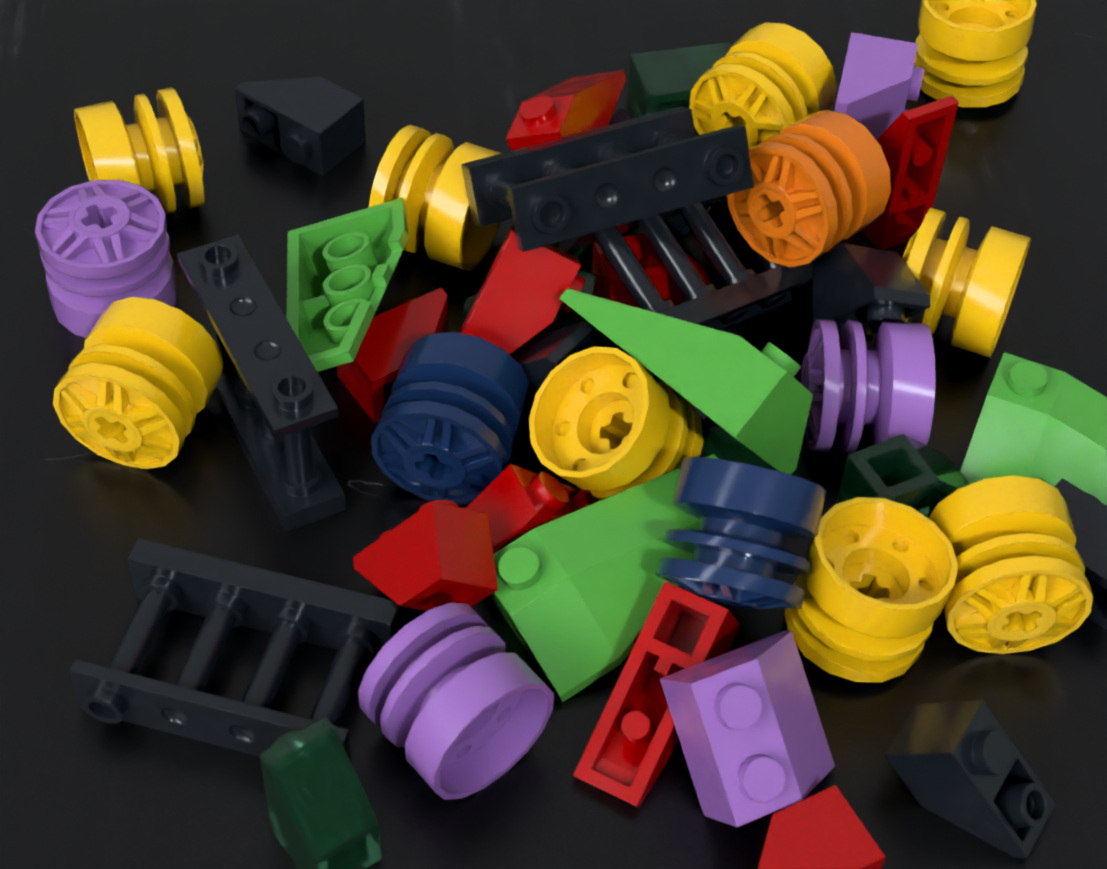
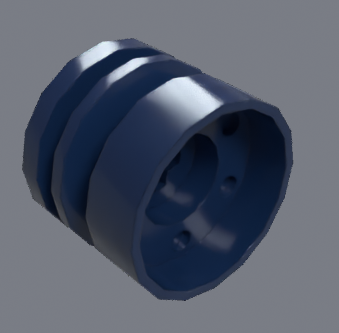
[371,332,531,504]
[656,457,827,611]

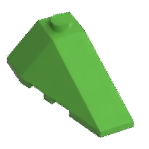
[286,198,408,372]
[559,288,813,475]
[955,352,1107,506]
[490,454,718,702]

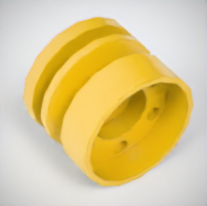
[914,0,1037,107]
[689,23,837,149]
[74,87,205,215]
[368,125,501,272]
[902,207,1031,358]
[53,297,224,469]
[529,346,704,500]
[929,475,1093,654]
[784,497,958,683]

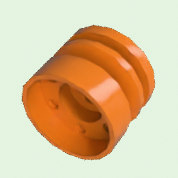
[727,110,891,267]

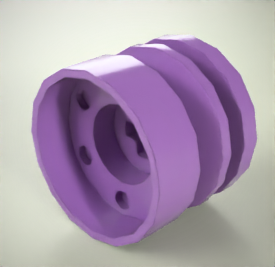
[35,180,177,338]
[801,319,936,456]
[358,602,554,800]

